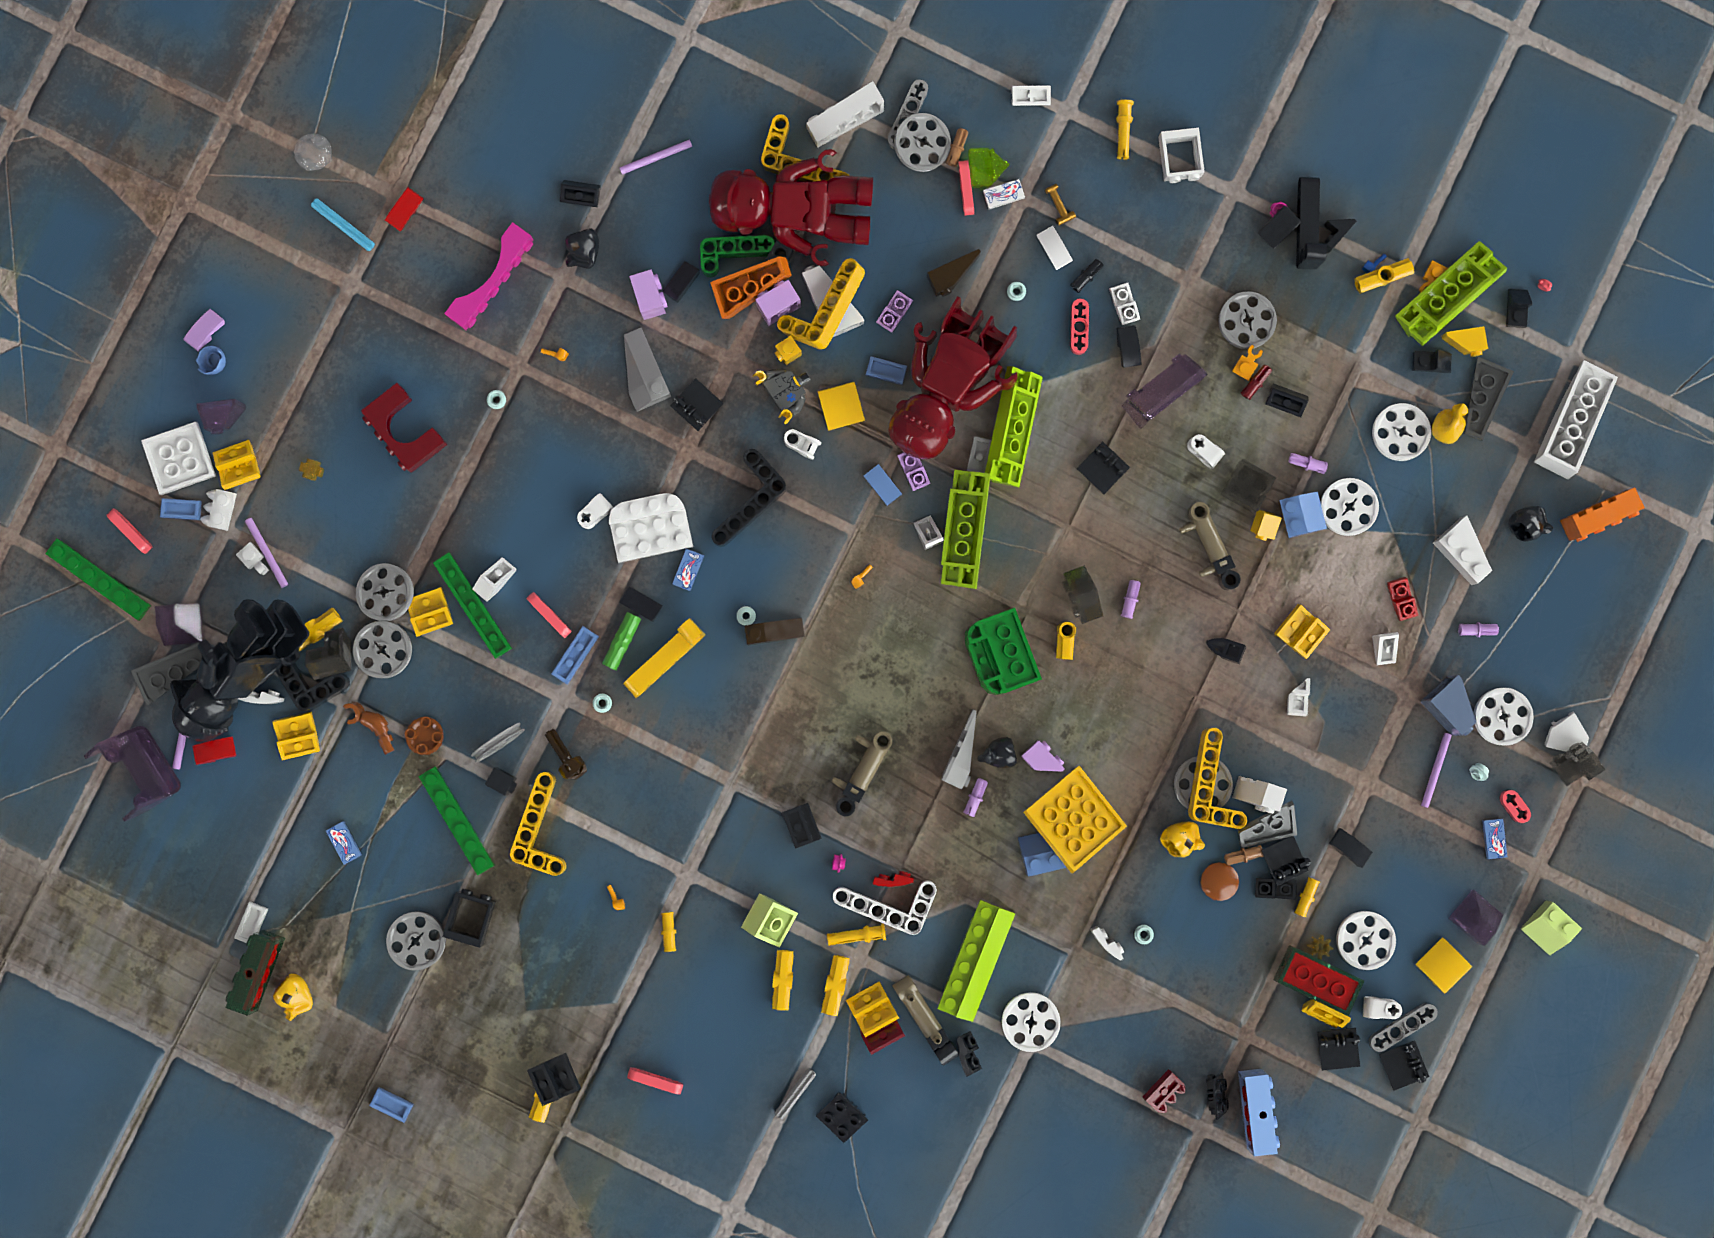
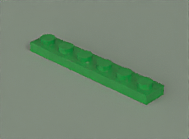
[45,538,151,621]
[433,552,513,659]
[418,766,495,876]

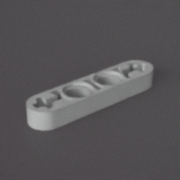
[888,80,928,149]
[1369,1003,1437,1052]

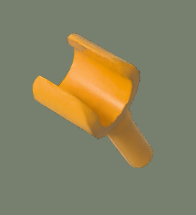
[541,348,569,361]
[851,564,873,589]
[607,885,625,910]

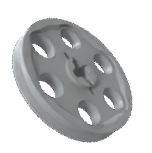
[894,113,951,172]
[1219,291,1277,349]
[356,563,414,621]
[353,621,412,678]
[471,723,525,763]
[1174,756,1233,813]
[386,911,446,970]

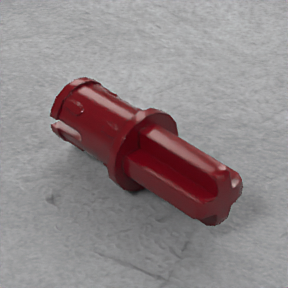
[1240,365,1272,400]

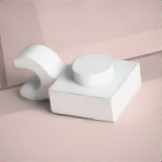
[236,542,269,575]

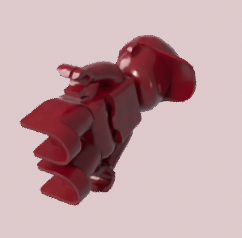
[709,149,873,266]
[888,296,1018,459]

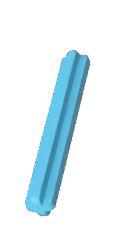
[311,198,375,251]

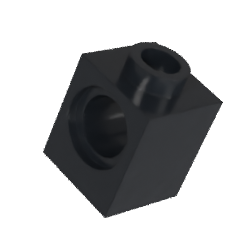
[766,240,794,263]
[485,767,517,796]

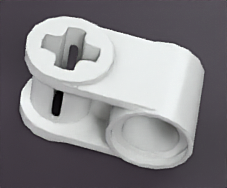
[784,429,821,460]
[1187,434,1225,469]
[577,493,614,529]
[1363,996,1402,1019]

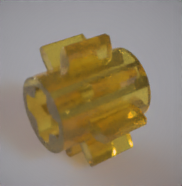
[298,459,324,481]
[1308,935,1334,959]

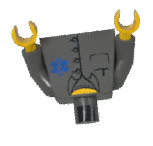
[752,369,811,424]

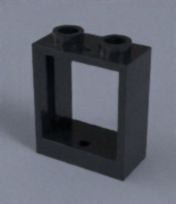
[442,888,496,948]

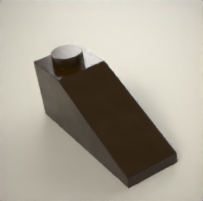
[927,249,981,297]
[744,618,805,646]

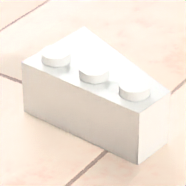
[1433,515,1492,585]
[1232,776,1287,814]

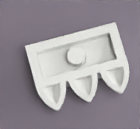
[200,489,237,531]

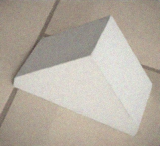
[913,515,944,550]
[1372,632,1399,665]

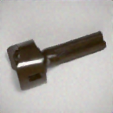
[545,729,587,780]

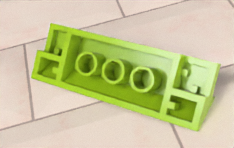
[1395,241,1507,346]
[985,366,1043,487]
[941,470,990,589]
[937,900,1015,1022]

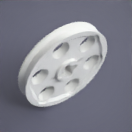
[1372,403,1431,461]
[1320,478,1379,536]
[1474,688,1534,745]
[1336,911,1396,970]
[1002,992,1060,1052]

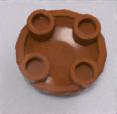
[404,717,444,755]
[1201,862,1239,901]

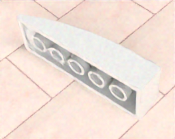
[1534,360,1618,479]

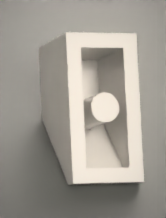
[473,557,517,601]

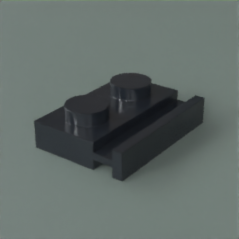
[782,803,822,849]

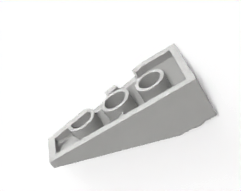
[624,328,671,412]
[940,709,977,789]

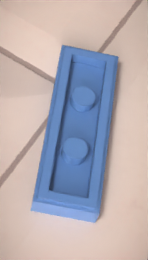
[551,626,599,685]

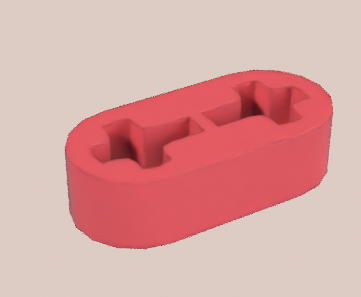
[1500,790,1531,823]

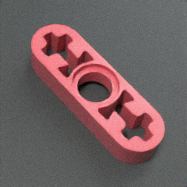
[958,160,974,216]
[1070,299,1089,355]
[106,508,153,554]
[526,592,572,638]
[627,1067,684,1094]

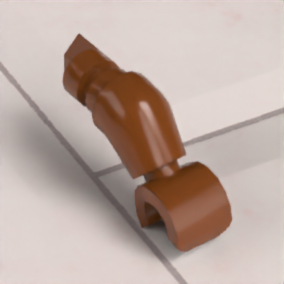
[343,702,394,755]

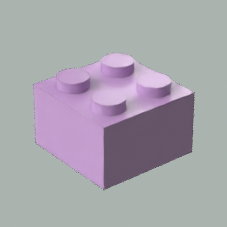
[629,269,668,320]
[755,280,801,326]

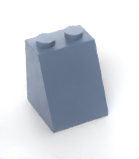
[1420,675,1476,736]

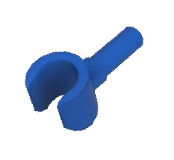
[1362,254,1387,273]

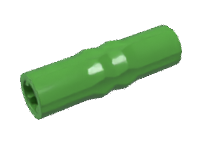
[602,612,641,671]

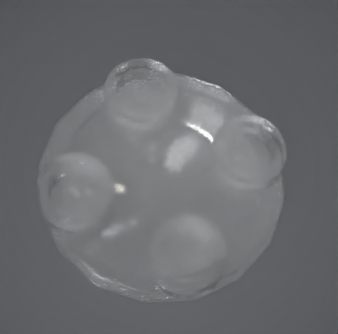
[294,133,332,171]

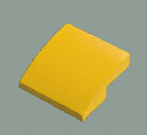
[818,382,865,431]
[213,440,261,490]
[404,587,453,637]
[1274,604,1330,659]
[272,712,320,760]
[1415,937,1472,994]
[846,981,899,1037]
[1301,999,1351,1028]

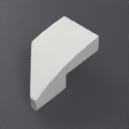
[1287,678,1310,716]

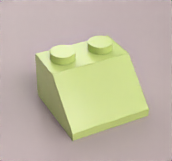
[741,893,798,947]
[1520,901,1582,955]

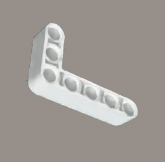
[833,880,937,935]

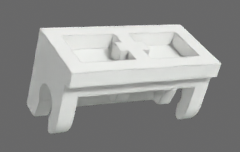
[1011,86,1051,106]

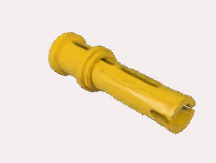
[1116,100,1134,160]
[827,923,886,946]

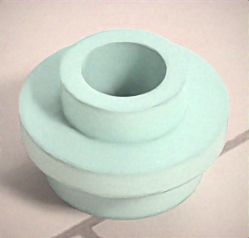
[1007,282,1026,301]
[487,390,506,409]
[737,606,756,625]
[593,694,612,713]
[1469,763,1489,781]
[1134,925,1154,944]

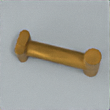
[1045,184,1076,226]

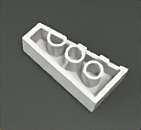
[806,81,884,148]

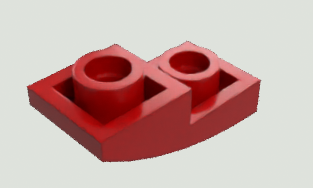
[385,187,424,231]
[1387,577,1419,621]
[192,736,236,765]
[873,871,914,887]

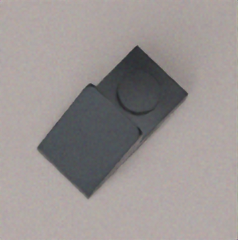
[1324,219,1357,253]
[1506,289,1532,328]
[1412,350,1452,373]

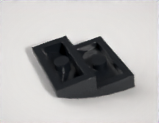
[527,1053,581,1106]

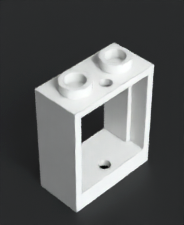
[1158,128,1204,183]

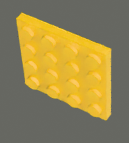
[1023,766,1127,874]

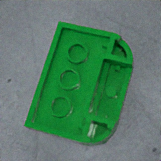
[965,608,1042,695]

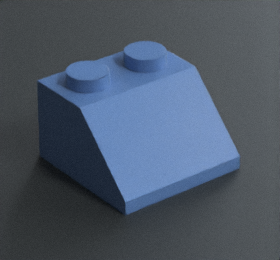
[1279,492,1327,538]
[1018,833,1066,877]

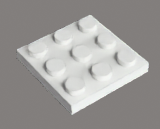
[141,422,216,495]

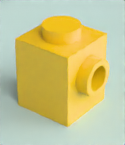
[775,336,802,365]
[1250,509,1282,541]

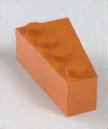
[710,256,792,319]
[1560,487,1645,542]

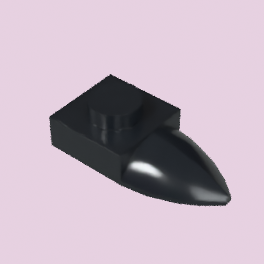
[1206,638,1246,665]

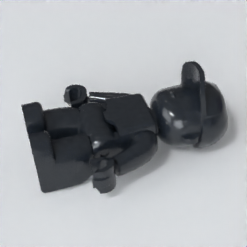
[170,599,309,741]

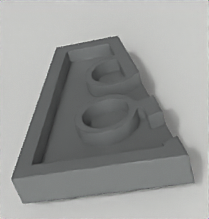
[1237,800,1297,848]

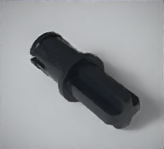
[1070,259,1104,293]

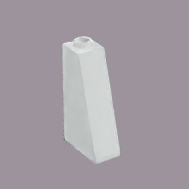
[802,265,864,338]

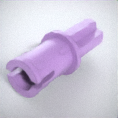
[1288,453,1328,474]
[1121,580,1141,619]
[1458,622,1499,637]
[963,778,988,817]

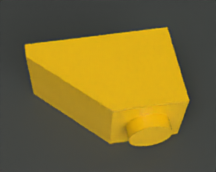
[1442,326,1488,357]

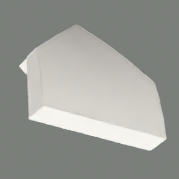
[1544,711,1589,756]

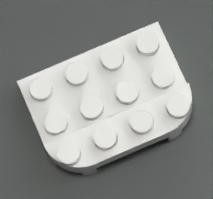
[609,493,693,563]

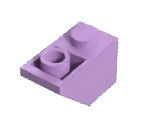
[1021,740,1065,772]

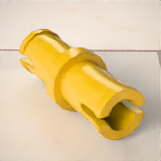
[1294,877,1320,917]
[661,912,676,952]

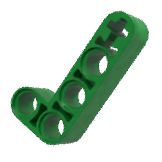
[700,235,774,278]

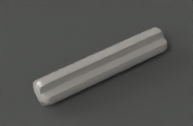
[775,1068,816,1119]

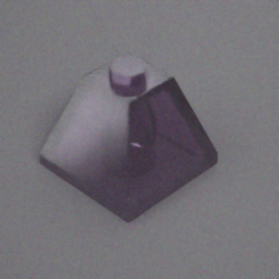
[196,399,246,434]
[155,604,203,646]
[1448,890,1503,946]

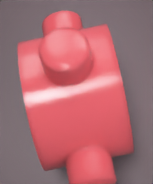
[1538,279,1552,292]

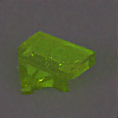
[968,148,1010,188]

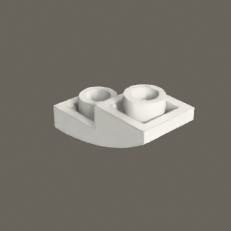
[1036,226,1073,270]
[1109,282,1140,325]
[238,689,284,704]
[1090,926,1124,960]

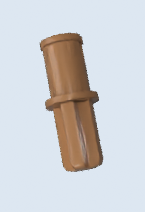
[945,128,968,167]
[1224,845,1264,865]

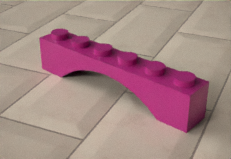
[444,222,533,330]

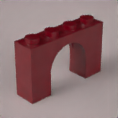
[361,383,447,473]

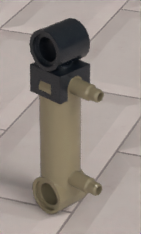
[1179,502,1241,591]
[831,731,892,817]
[892,975,959,1066]

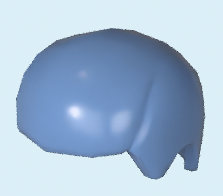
[196,346,226,375]

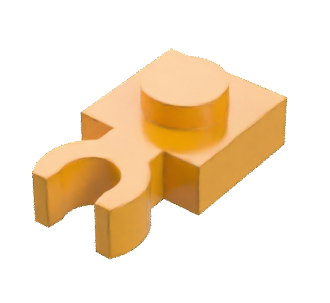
[1419,260,1448,292]
[1232,345,1263,381]

